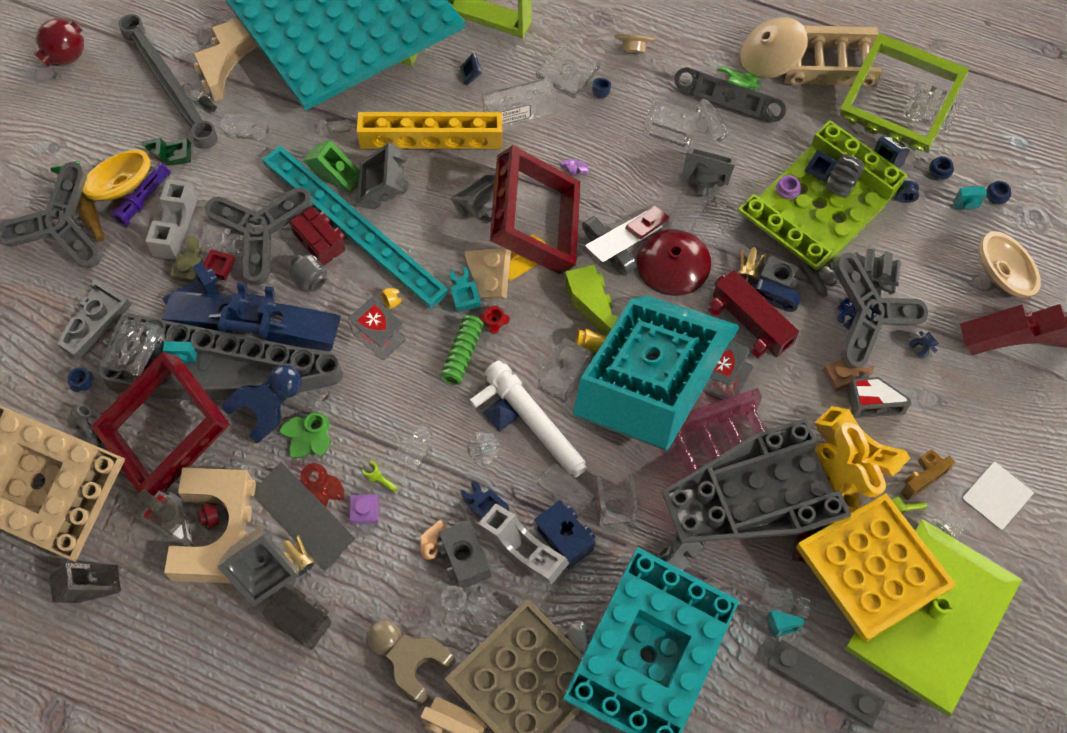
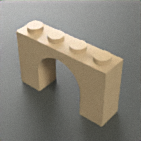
[164,468,256,584]

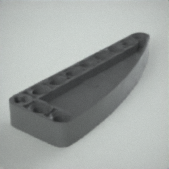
[99,314,343,400]

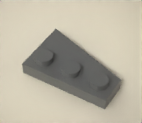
[57,278,131,360]

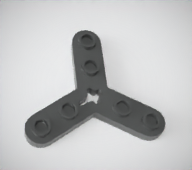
[0,162,102,268]
[205,187,313,285]
[833,253,928,369]

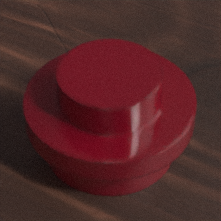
[197,503,219,530]

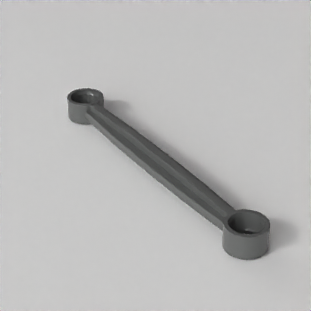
[119,14,218,148]

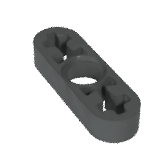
[582,216,636,276]

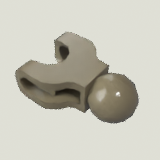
[366,620,456,704]

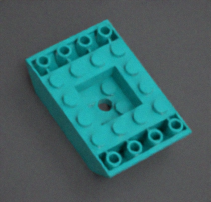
[573,295,739,451]
[563,547,740,733]

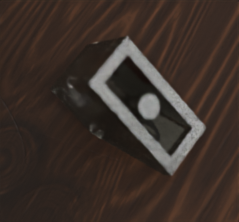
[49,563,121,603]

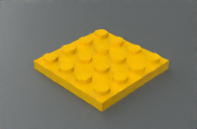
[796,493,956,643]

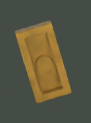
[901,449,956,501]

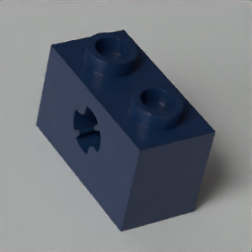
[534,500,595,569]

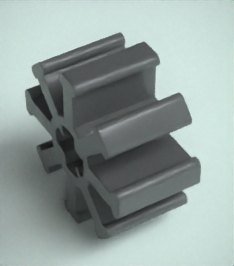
[853,249,901,297]

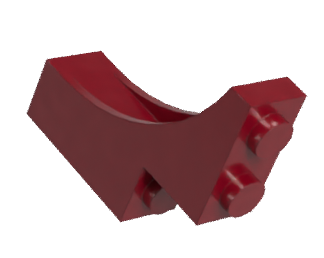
[960,304,1067,355]

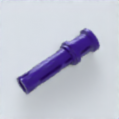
[110,163,171,227]

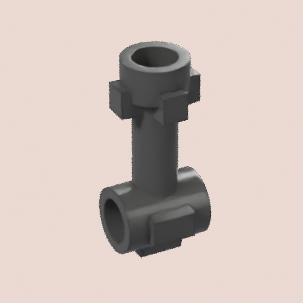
[67,404,105,449]

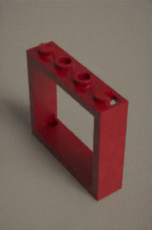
[489,145,581,274]
[91,352,230,499]

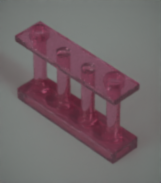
[674,388,766,479]

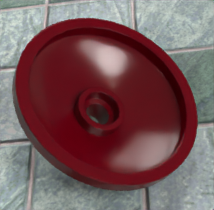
[637,229,711,296]

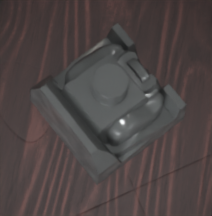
[357,143,409,209]
[681,147,736,196]
[450,172,496,221]
[217,526,299,607]

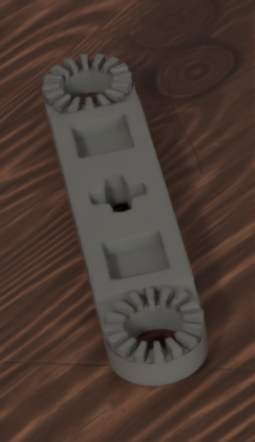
[674,67,787,122]

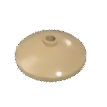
[740,17,808,79]
[979,232,1041,298]

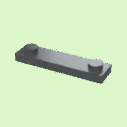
[767,640,886,728]

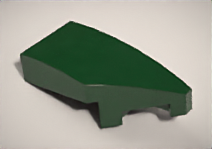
[142,137,191,166]

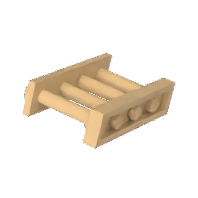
[784,25,882,87]

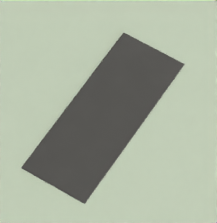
[254,462,355,570]

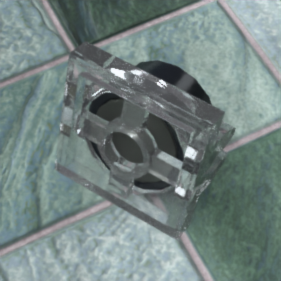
[102,319,166,380]

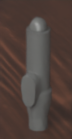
[797,257,828,297]

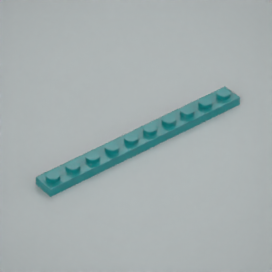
[262,145,449,310]

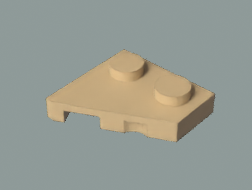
[465,248,511,300]

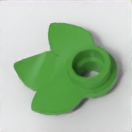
[717,66,761,90]
[279,412,330,458]

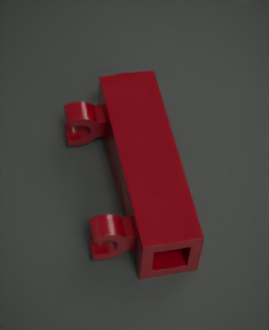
[708,270,799,359]

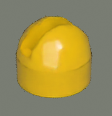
[381,288,402,310]

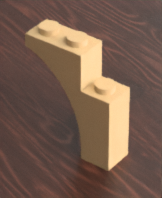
[193,18,258,101]

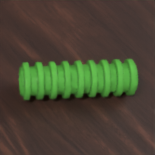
[440,315,484,385]

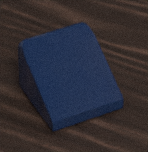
[804,150,838,183]

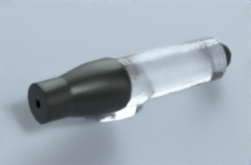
[182,83,217,112]

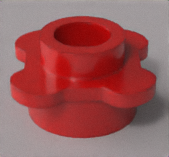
[479,306,510,334]

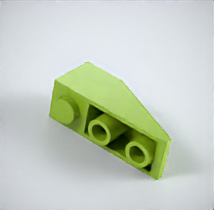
[565,264,618,336]

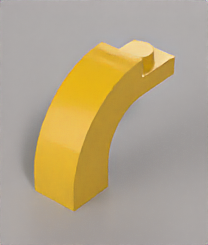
[814,406,910,476]

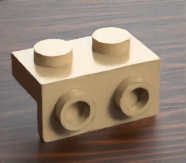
[421,697,486,733]

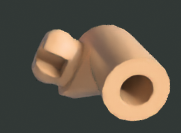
[420,520,447,560]

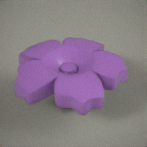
[560,159,589,176]

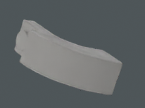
[478,504,569,584]

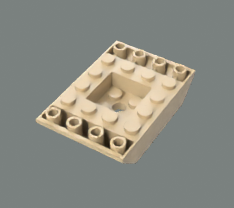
[0,405,125,562]

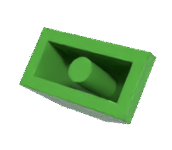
[303,140,359,192]

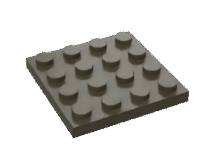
[444,599,583,733]

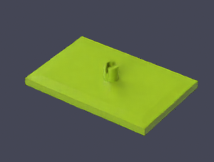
[844,519,1022,717]

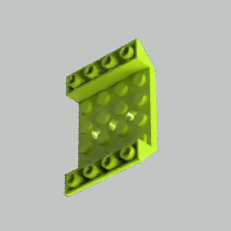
[737,120,908,270]

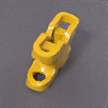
[815,422,886,513]

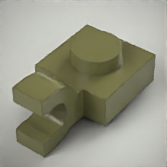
[170,236,204,283]

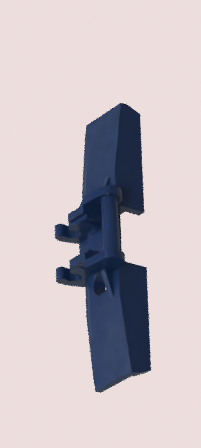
[162,282,341,352]

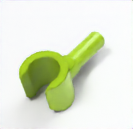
[362,461,397,493]
[892,497,927,515]

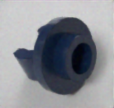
[909,331,939,359]

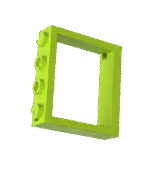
[448,0,532,38]
[840,33,969,153]

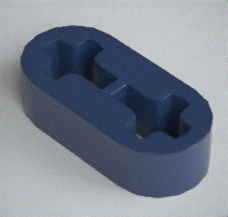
[753,279,801,312]

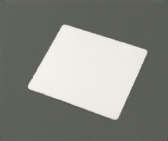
[963,462,1034,530]

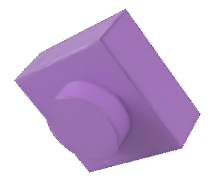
[350,494,379,525]

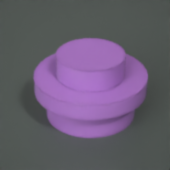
[776,175,801,199]

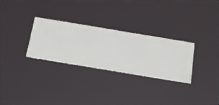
[585,211,663,262]

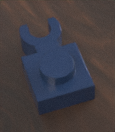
[461,481,509,520]

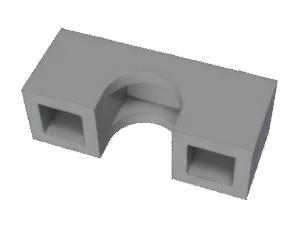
[145,179,197,260]

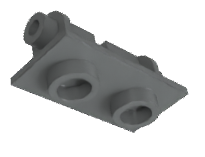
[658,533,705,571]

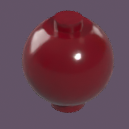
[34,18,84,67]

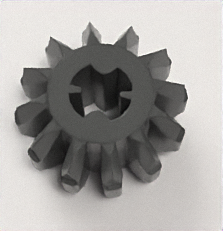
[826,154,864,198]

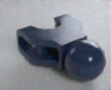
[221,365,302,444]

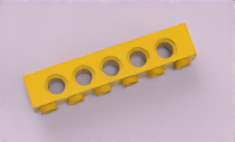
[357,112,503,149]

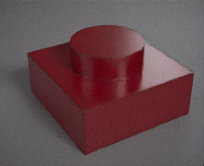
[203,249,236,281]

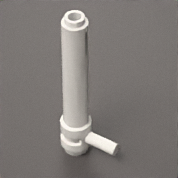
[470,361,587,478]

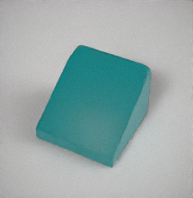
[767,610,805,638]

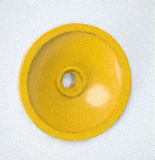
[83,150,151,201]

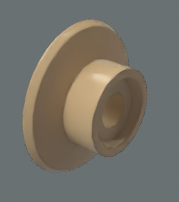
[615,34,655,53]

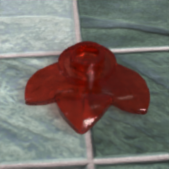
[300,463,345,507]

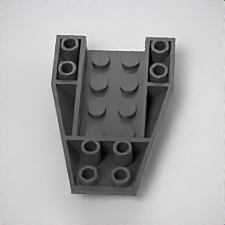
[662,418,851,543]

